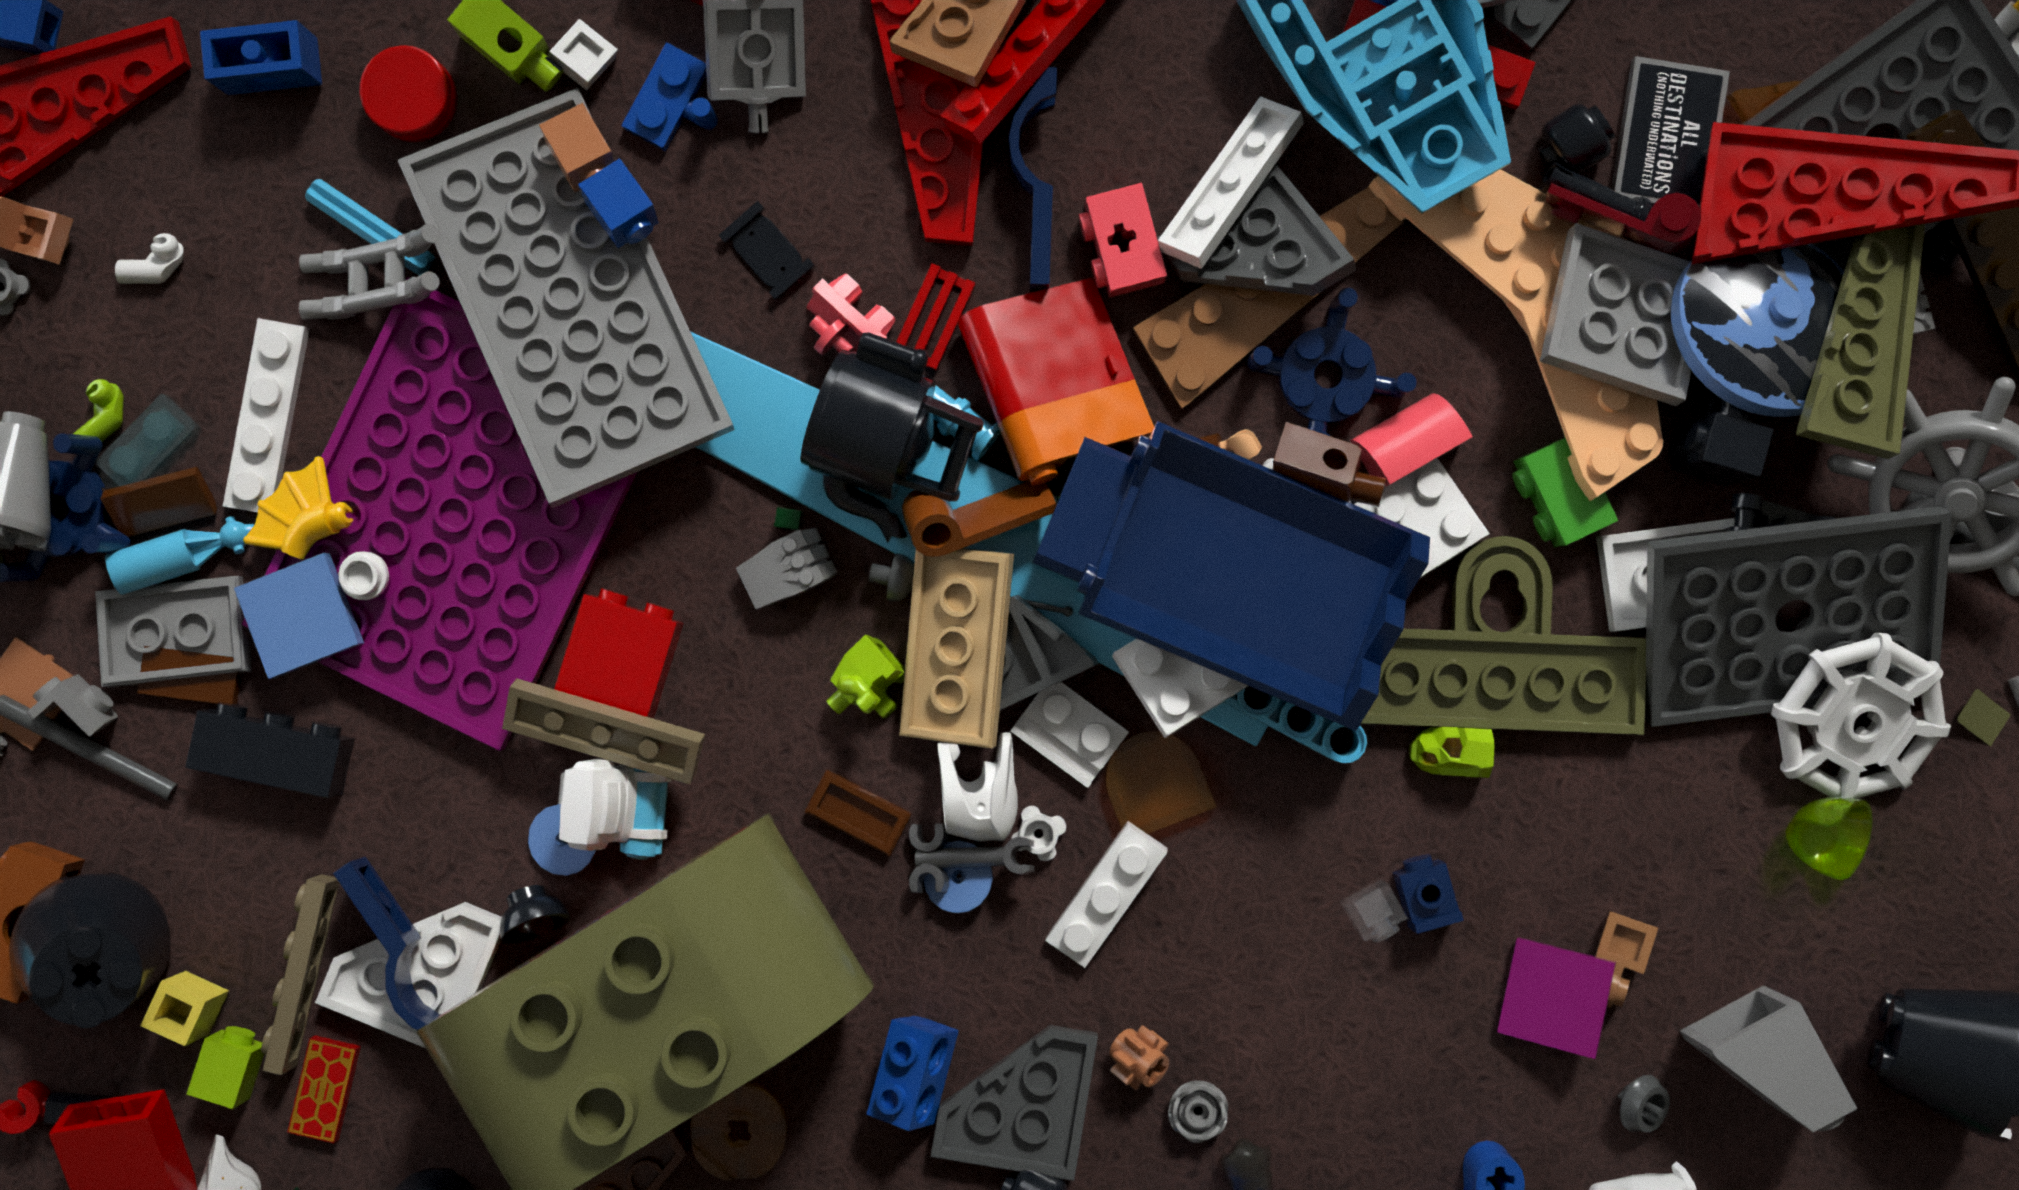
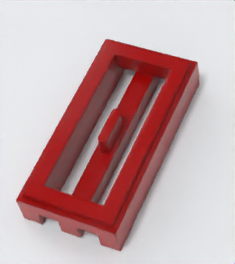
[896,263,976,371]

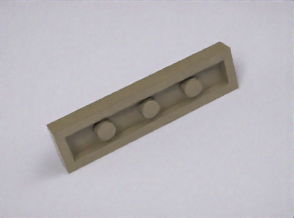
[502,678,705,785]
[261,874,340,1075]

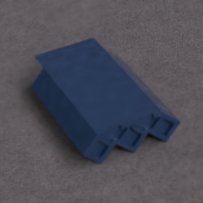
[1032,421,1430,731]

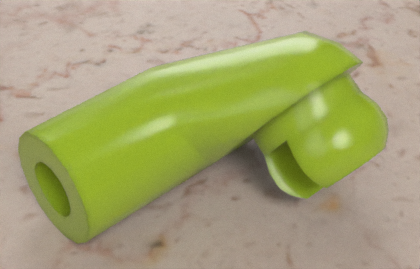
[73,379,124,442]

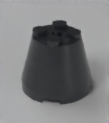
[9,872,171,1028]
[1868,988,2019,1143]

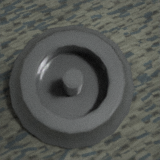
[1617,1075,1670,1132]

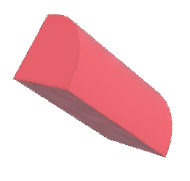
[1350,393,1473,487]

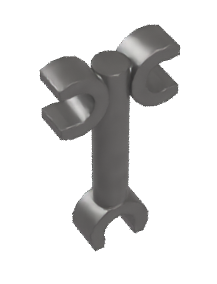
[909,823,1034,893]

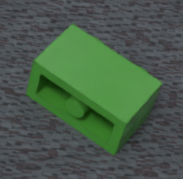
[1512,437,1618,547]

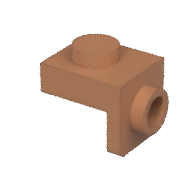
[0,196,73,265]

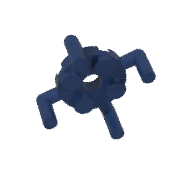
[1247,288,1417,436]
[0,433,131,582]

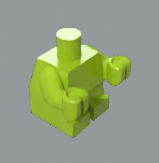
[826,634,905,718]

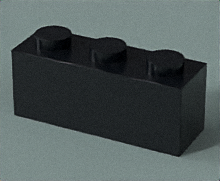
[185,702,355,798]

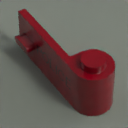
[1546,183,1701,254]

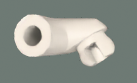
[115,233,184,284]

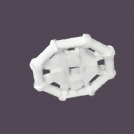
[1771,633,1951,806]

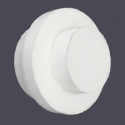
[339,551,389,600]

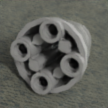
[0,411,51,551]

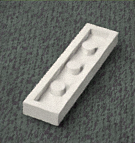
[1158,97,1303,269]
[223,318,310,512]

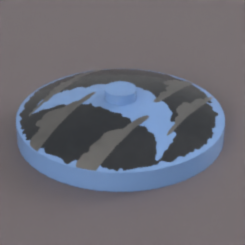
[1671,244,1844,417]

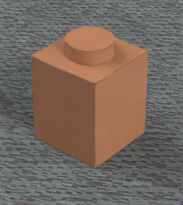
[539,103,614,193]

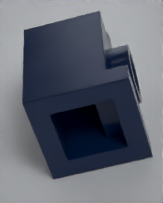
[1393,854,1464,934]

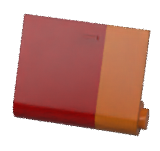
[958,277,1154,486]

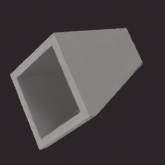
[1680,985,1857,1133]

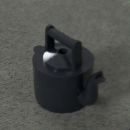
[800,332,984,543]

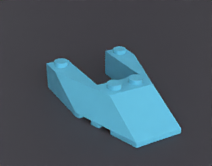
[1236,0,1511,214]

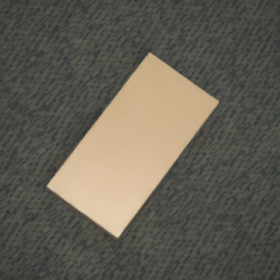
[899,548,1014,749]

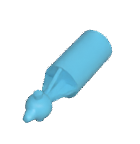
[105,516,255,595]

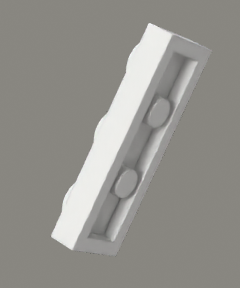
[1045,821,1168,968]

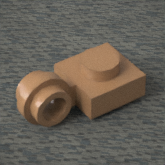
[1595,911,1658,1008]

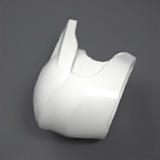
[937,733,1018,841]

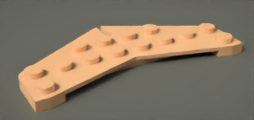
[1369,169,1663,501]

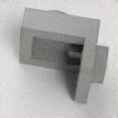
[26,674,118,737]

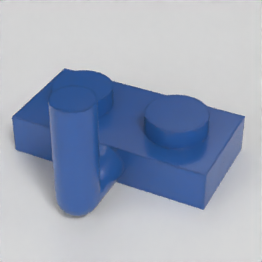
[621,42,718,152]

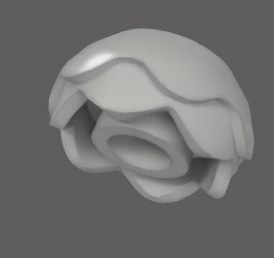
[1168,1080,1228,1143]

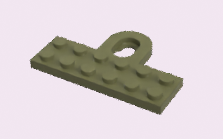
[1361,536,1646,735]

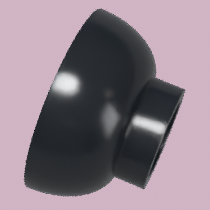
[500,885,571,944]

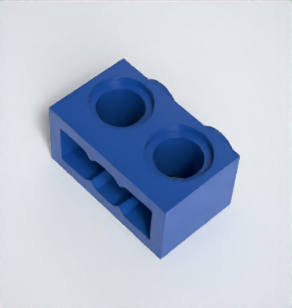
[866,1016,959,1131]

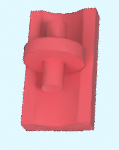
[806,273,895,355]

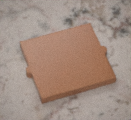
[0,637,73,751]

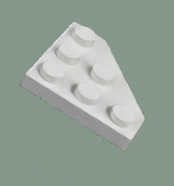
[315,902,502,1048]

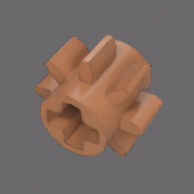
[1110,1025,1169,1090]

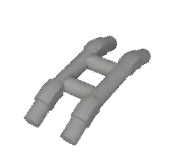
[299,224,440,320]

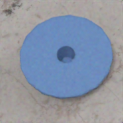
[528,804,596,876]
[924,841,993,913]

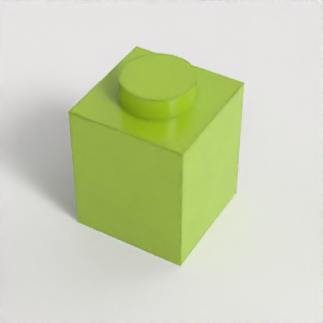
[186,1026,264,1109]

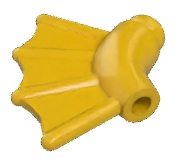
[243,456,353,560]

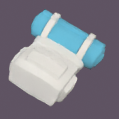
[558,759,672,860]

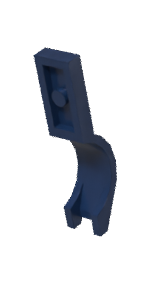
[1008,67,1057,292]
[333,856,441,1030]

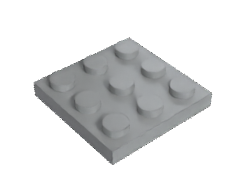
[1540,223,1691,406]

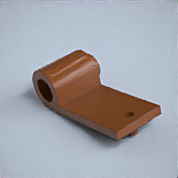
[902,481,1056,557]

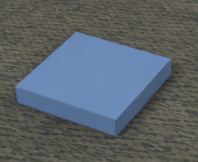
[234,553,364,679]

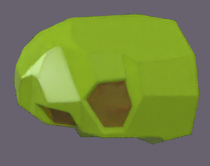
[1409,726,1494,778]

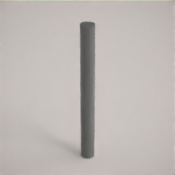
[0,694,178,801]

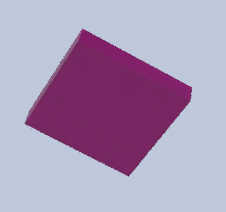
[1497,937,1616,1059]

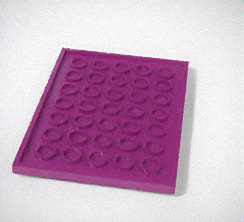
[241,277,637,751]

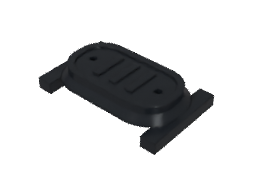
[719,201,815,300]

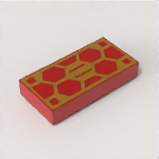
[287,1035,361,1143]

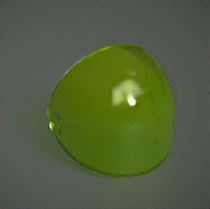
[1786,797,1873,880]

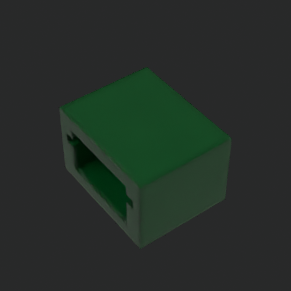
[774,507,803,531]

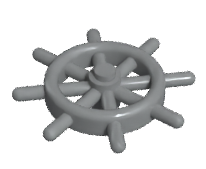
[1827,377,2019,596]

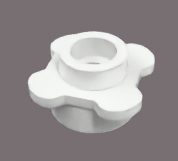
[1011,806,1066,861]

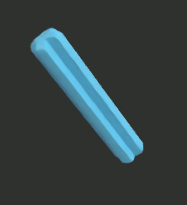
[305,179,435,276]

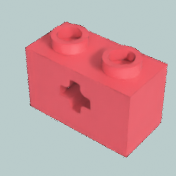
[1078,183,1167,298]

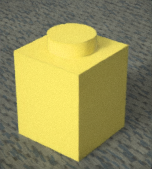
[140,971,229,1046]

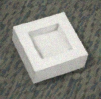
[549,19,618,90]

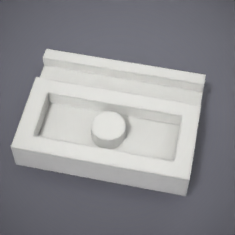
[1010,682,1129,788]

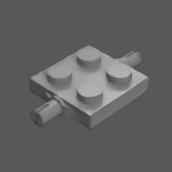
[703,0,806,133]

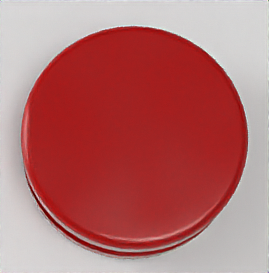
[359,45,458,142]

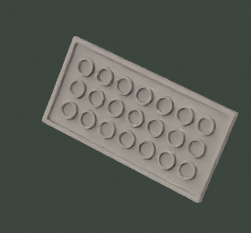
[398,88,735,508]

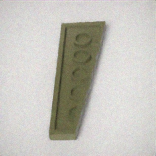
[1796,224,1925,459]

